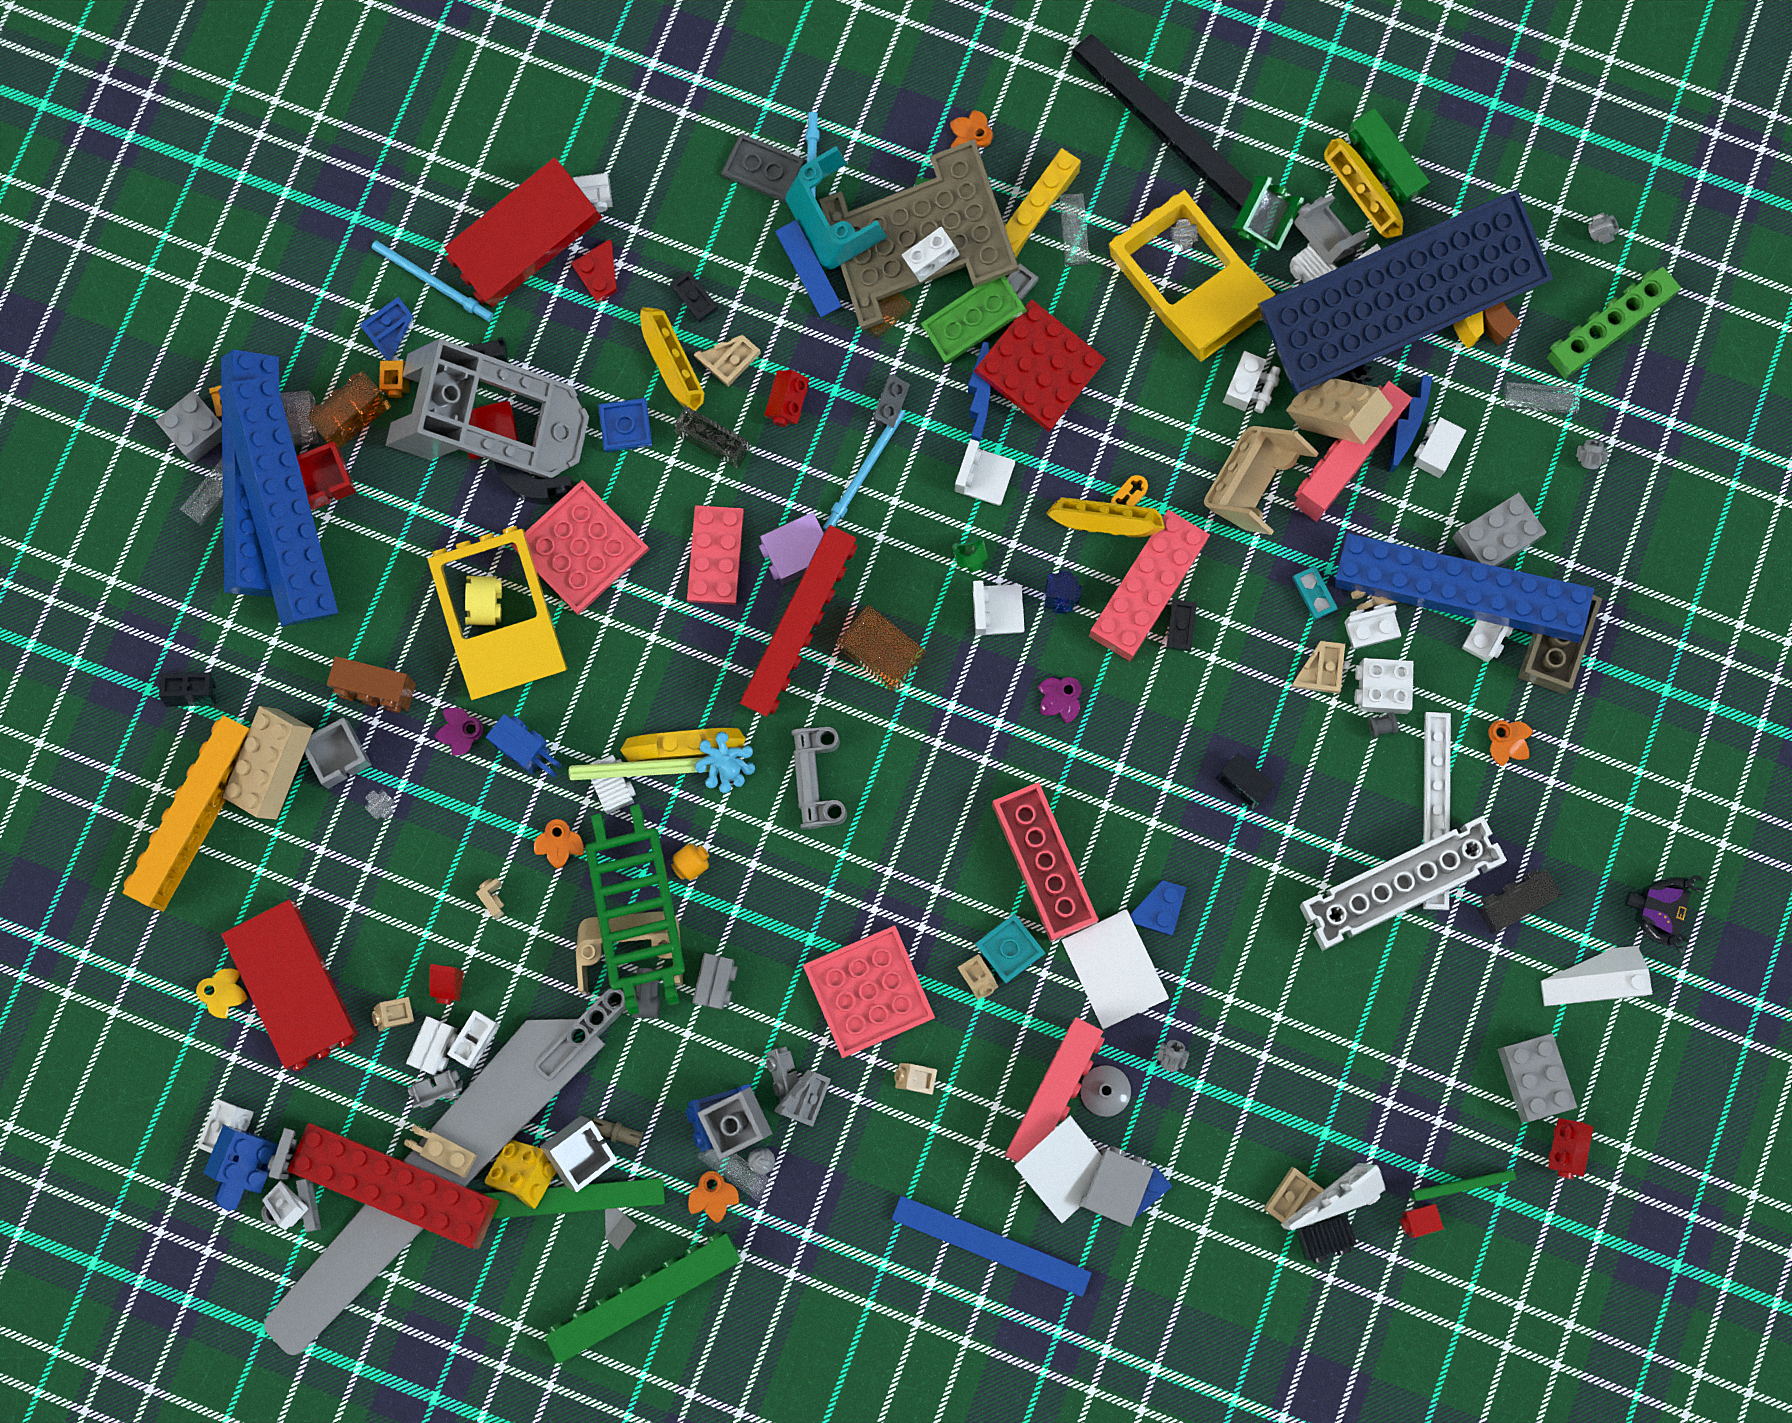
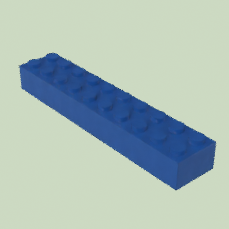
[221,349,279,597]
[219,377,338,627]
[1335,533,1595,643]

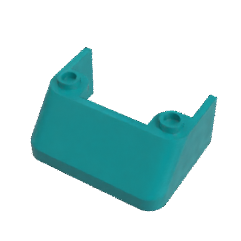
[785,146,888,269]

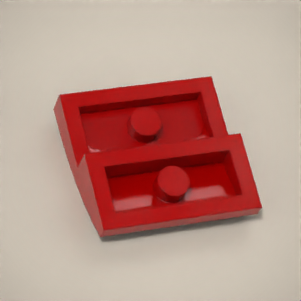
[468,401,519,461]

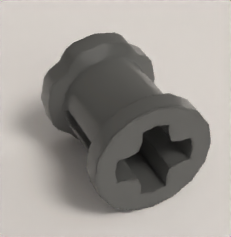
[1368,712,1399,739]

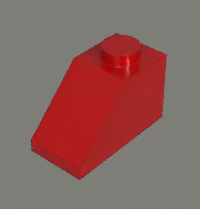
[430,964,464,1005]

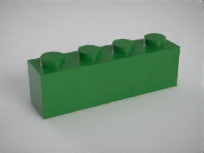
[1347,108,1430,206]

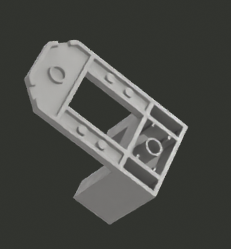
[386,338,589,479]

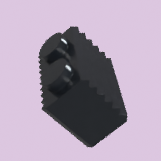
[1295,1214,1357,1264]

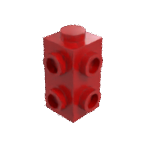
[764,370,809,427]
[1548,1118,1593,1180]

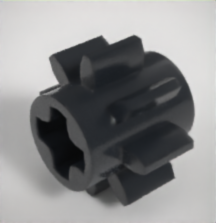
[1343,364,1373,385]

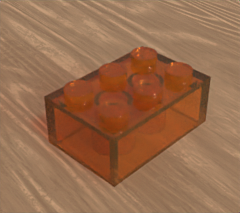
[306,371,391,449]
[837,604,925,693]

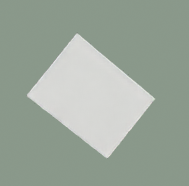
[1061,909,1169,1029]
[1014,1116,1102,1223]

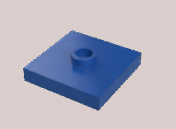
[598,398,653,453]

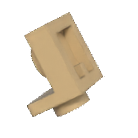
[476,878,504,920]
[957,954,998,1000]
[372,997,414,1032]
[895,1063,937,1095]

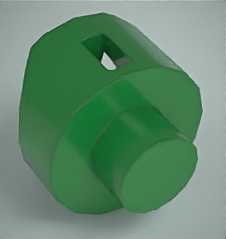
[952,536,989,572]

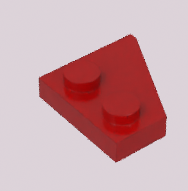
[571,239,617,304]

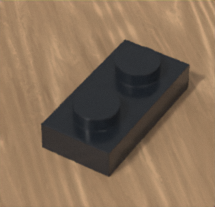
[670,270,718,323]
[1166,599,1197,652]

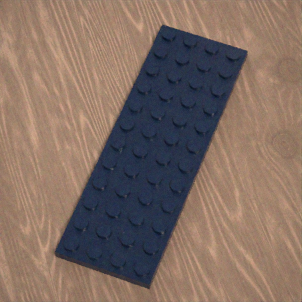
[1258,189,1553,394]

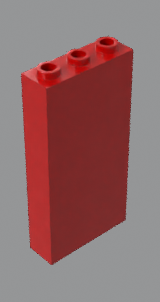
[444,157,603,308]
[221,899,359,1072]

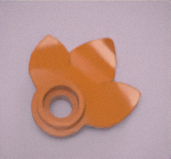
[950,110,993,148]
[1488,720,1533,766]
[534,819,584,869]
[688,1171,739,1223]

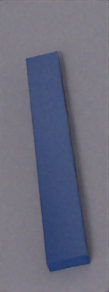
[892,1196,1092,1297]

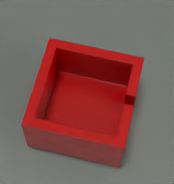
[297,441,357,510]

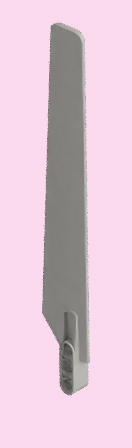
[264,989,626,1355]

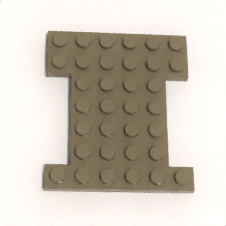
[819,139,1020,330]

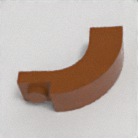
[1483,301,1521,346]

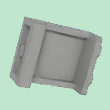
[1293,195,1369,265]
[1079,1146,1154,1227]

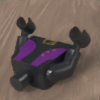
[1625,875,1704,953]

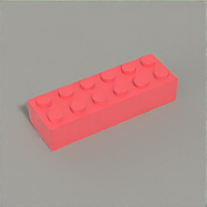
[1294,381,1412,522]
[1089,509,1210,662]
[992,782,1098,942]
[1004,1017,1105,1163]

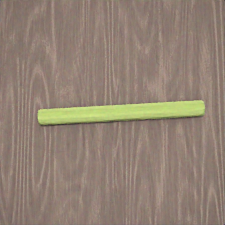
[568,757,710,780]

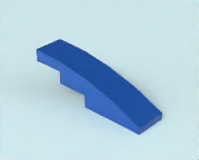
[775,220,842,317]
[968,342,991,445]
[1389,375,1433,472]

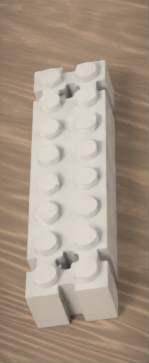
[1299,816,1507,951]

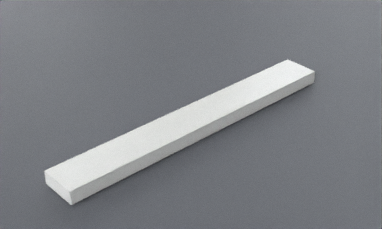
[1423,712,1451,910]

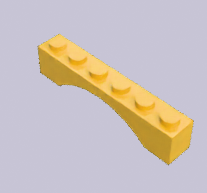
[1005,148,1081,258]

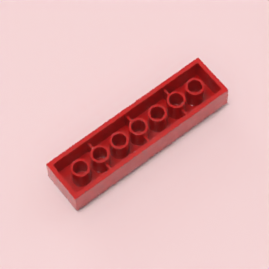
[739,525,858,717]
[288,1123,500,1249]

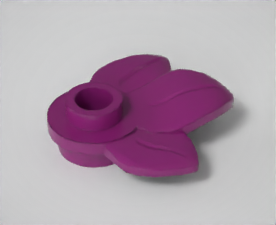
[1038,677,1082,723]
[435,708,484,756]

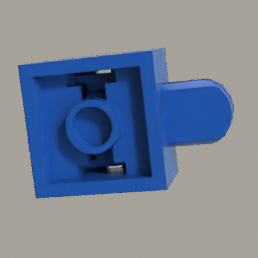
[485,714,563,778]
[204,1124,279,1211]

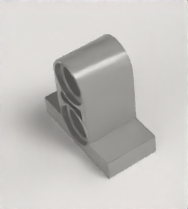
[262,1179,321,1232]

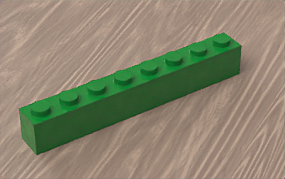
[544,1231,743,1364]

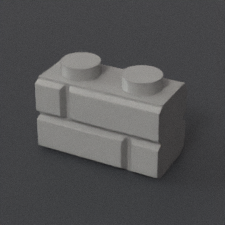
[692,953,738,1010]

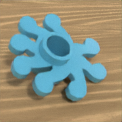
[695,732,755,793]

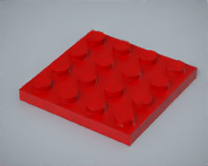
[973,299,1106,432]

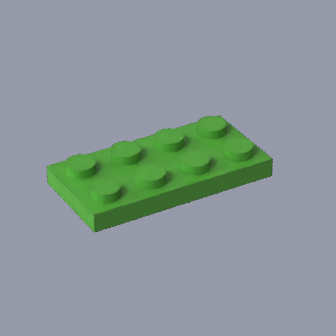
[921,276,1027,364]

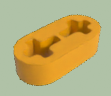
[1111,475,1148,506]

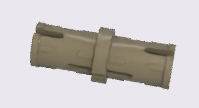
[593,1116,643,1148]

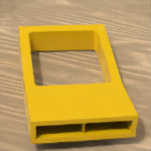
[1109,190,1276,362]
[427,526,568,700]

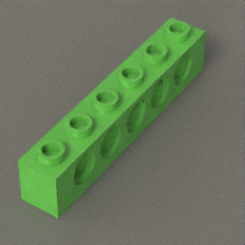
[1547,266,1681,379]

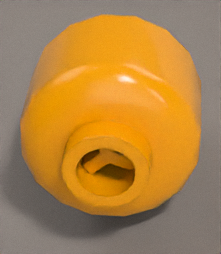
[671,843,709,880]

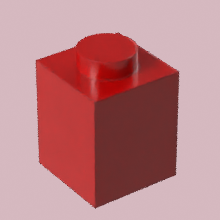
[1400,1204,1444,1238]

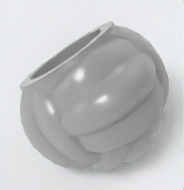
[748,1148,775,1175]

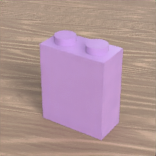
[759,512,824,585]

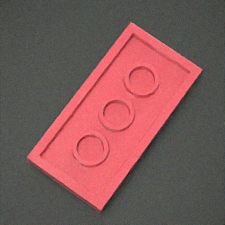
[687,505,744,605]

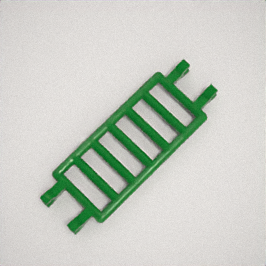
[585,804,685,1015]

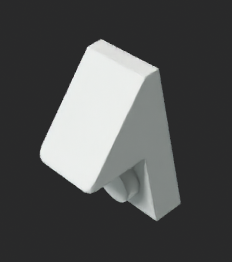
[262,1181,308,1230]

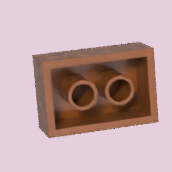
[327,656,416,713]

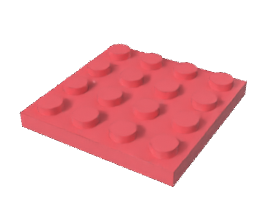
[511,480,649,615]
[803,925,935,1059]

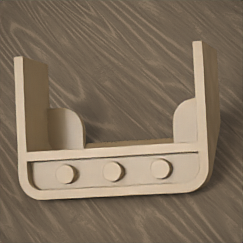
[1204,426,1319,535]
[576,911,683,994]

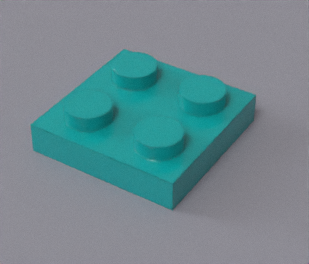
[975,913,1045,984]

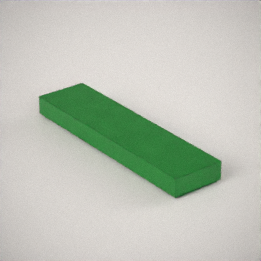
[1409,1170,1516,1201]

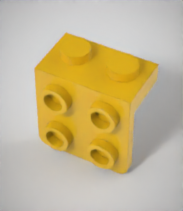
[485,1140,556,1209]

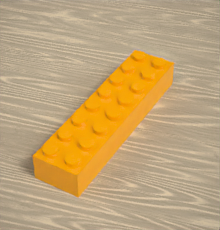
[122,715,250,912]

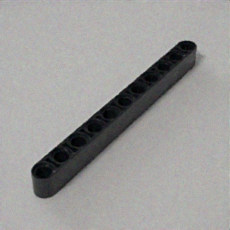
[1071,34,1271,224]

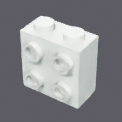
[1354,658,1413,714]

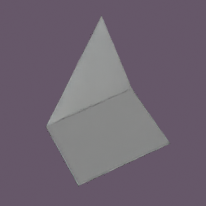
[605,1208,637,1250]

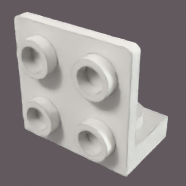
[955,439,1015,506]
[973,581,1024,635]

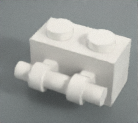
[1223,351,1281,413]

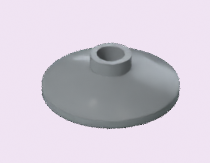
[1080,1066,1131,1117]

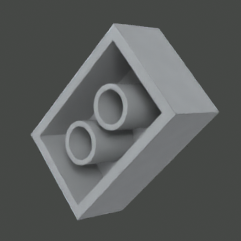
[1452,493,1547,566]
[1497,1033,1577,1123]

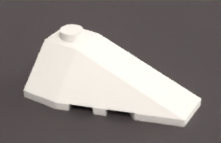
[1540,946,1652,1006]
[1281,1163,1385,1230]

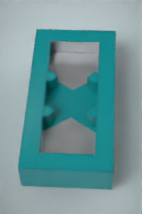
[1292,566,1338,621]

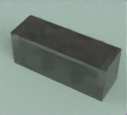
[673,406,750,469]
[1477,868,1562,934]

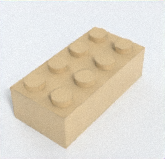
[1286,378,1393,445]
[223,706,314,820]

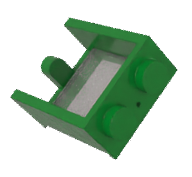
[1231,175,1304,252]

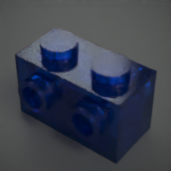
[1043,571,1082,614]

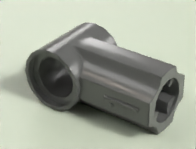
[632,968,660,1019]

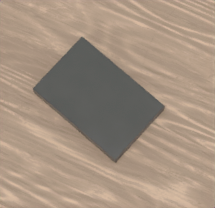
[721,133,805,203]

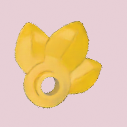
[196,968,247,1018]

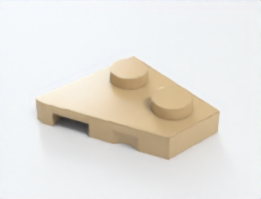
[694,335,761,387]
[1292,641,1345,694]
[1263,1167,1325,1223]

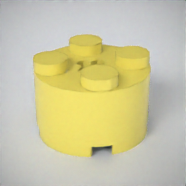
[465,576,502,626]

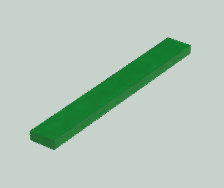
[485,1178,666,1219]

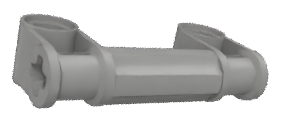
[791,727,847,830]

